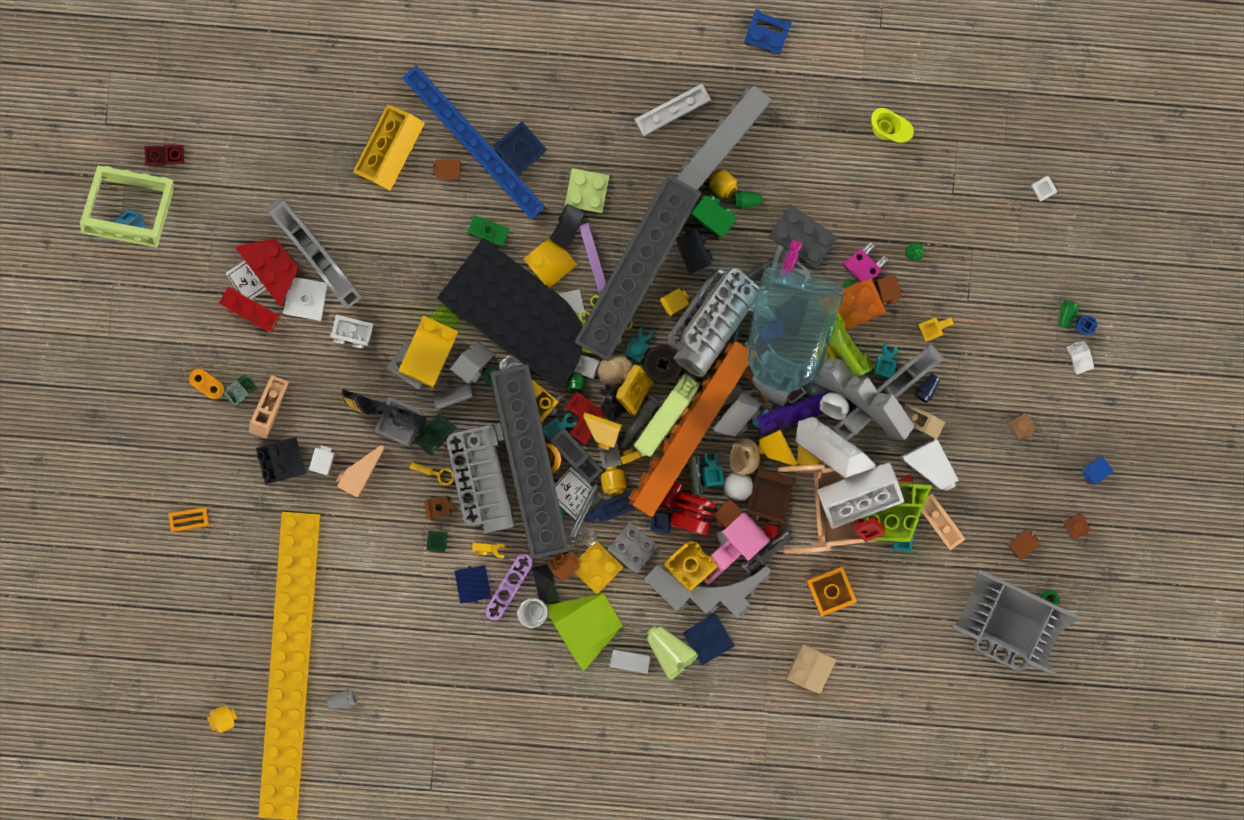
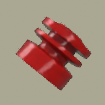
[669,493,716,535]

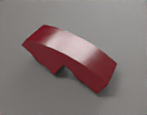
[144,145,185,166]

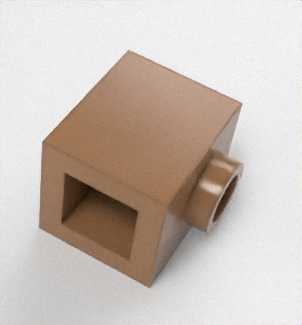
[1007,413,1036,440]

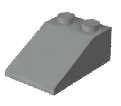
[713,390,761,437]

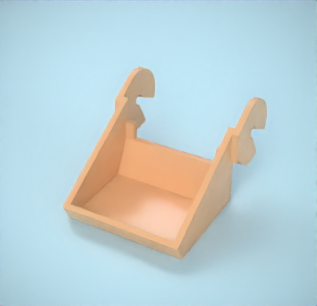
[778,464,876,554]

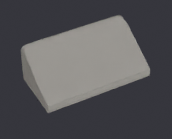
[434,384,474,409]
[610,648,651,674]

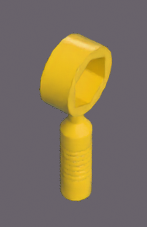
[409,462,455,486]

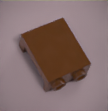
[746,468,795,526]

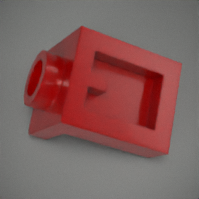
[854,517,885,542]

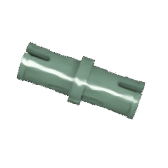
[687,455,703,494]

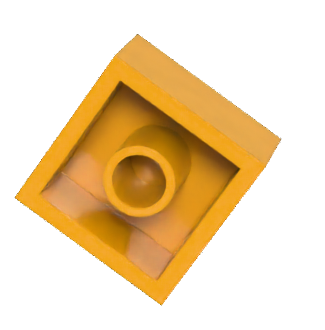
[805,565,857,617]

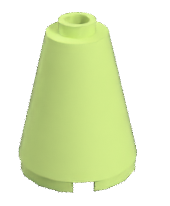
[647,626,698,679]

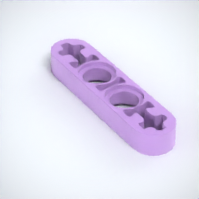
[579,223,606,295]
[486,554,533,620]

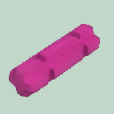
[780,240,802,278]

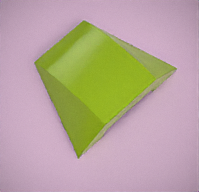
[825,307,875,376]
[865,481,932,542]
[546,593,623,672]

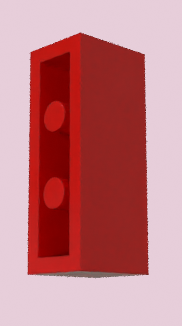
[219,287,281,333]

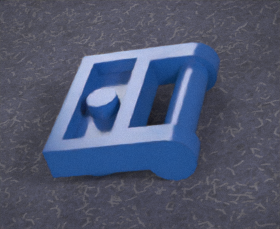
[744,9,792,55]

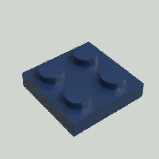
[493,121,547,176]
[682,613,735,665]

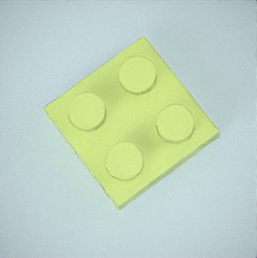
[565,168,610,213]

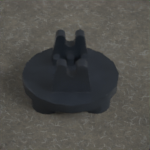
[600,383,627,422]

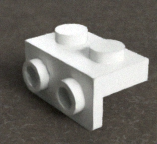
[330,315,374,349]

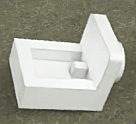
[1067,341,1094,375]

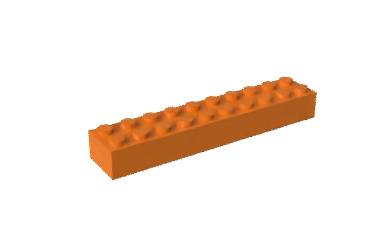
[628,341,755,517]

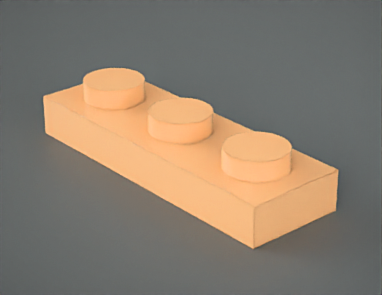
[922,493,965,550]

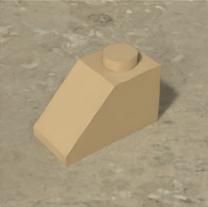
[903,403,945,439]

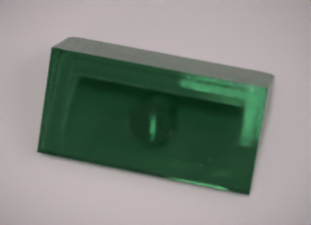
[414,412,456,455]

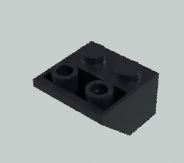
[675,228,713,275]
[256,437,306,485]

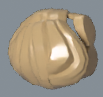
[598,354,633,386]
[730,438,760,475]

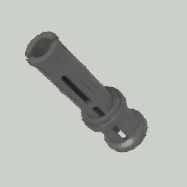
[618,394,663,449]
[740,530,793,576]

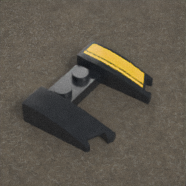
[341,389,427,432]

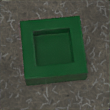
[427,531,448,552]

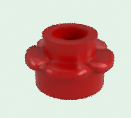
[763,523,781,538]

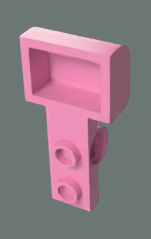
[704,512,771,585]

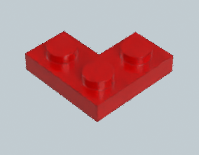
[565,391,605,445]

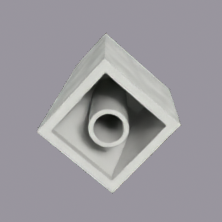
[900,439,959,491]

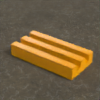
[168,507,210,532]

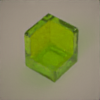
[429,304,460,328]

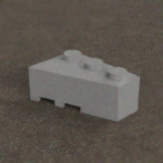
[450,340,495,384]

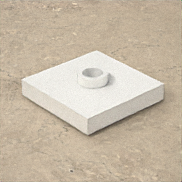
[283,277,328,321]

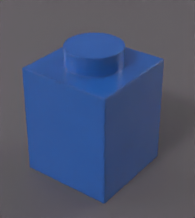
[1081,456,1114,485]

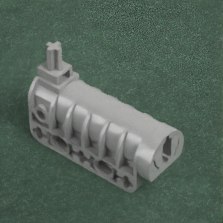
[668,268,776,377]
[447,423,514,533]

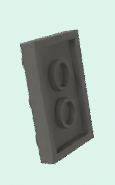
[769,205,838,269]

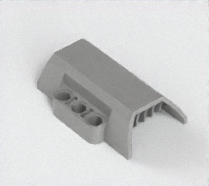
[952,569,1081,676]

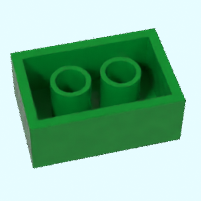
[690,195,736,240]

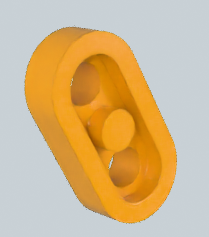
[189,369,225,399]

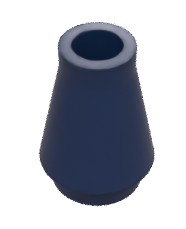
[915,374,940,403]

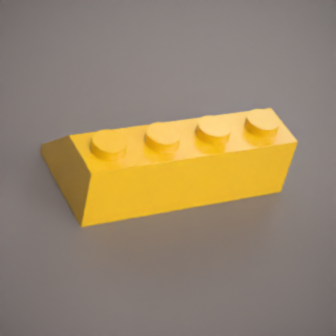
[353,104,425,191]

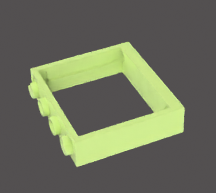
[80,166,174,247]
[634,374,700,457]

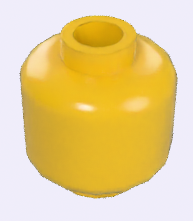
[709,170,737,198]
[600,466,627,496]
[207,705,237,733]

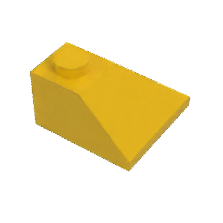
[524,238,578,288]
[583,413,621,450]
[757,430,798,466]

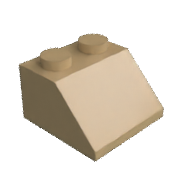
[786,643,837,694]

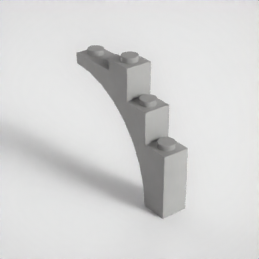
[266,197,362,309]
[833,344,944,441]
[798,358,915,440]
[644,564,771,617]

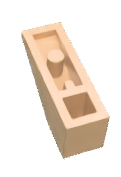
[249,375,289,439]
[336,445,386,498]

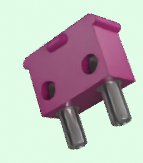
[842,242,888,282]

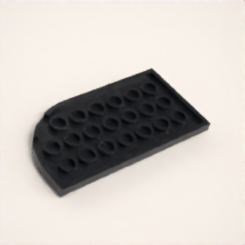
[437,238,582,391]

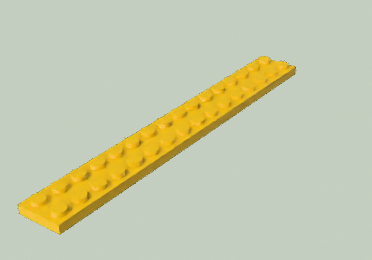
[258,511,321,820]

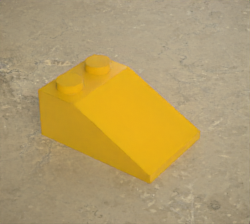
[398,316,458,388]

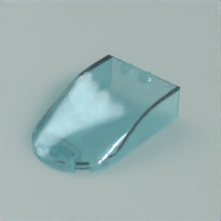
[747,265,844,392]

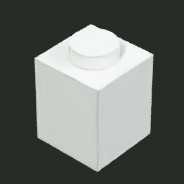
[309,445,335,475]

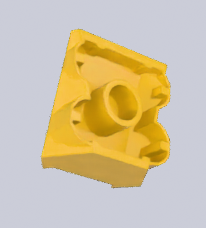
[663,540,718,592]

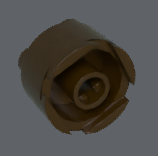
[644,345,682,384]

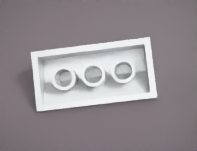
[795,417,875,478]
[817,462,904,529]

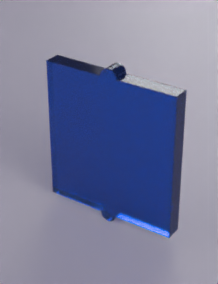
[454,565,492,604]

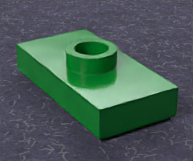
[467,215,510,247]

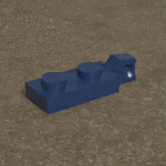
[587,489,636,523]

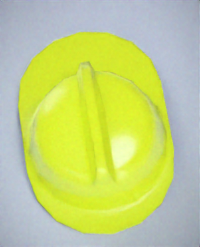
[871,108,914,143]

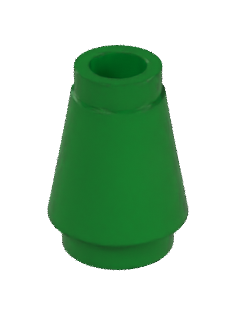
[733,191,762,210]
[1058,299,1079,329]

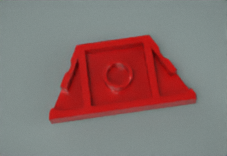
[235,238,300,306]

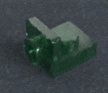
[222,374,257,407]

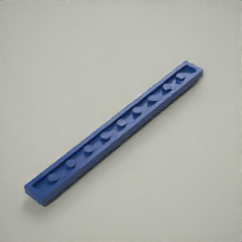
[402,65,545,220]

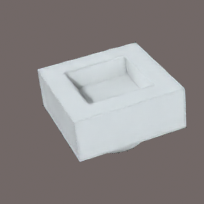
[1031,176,1057,202]

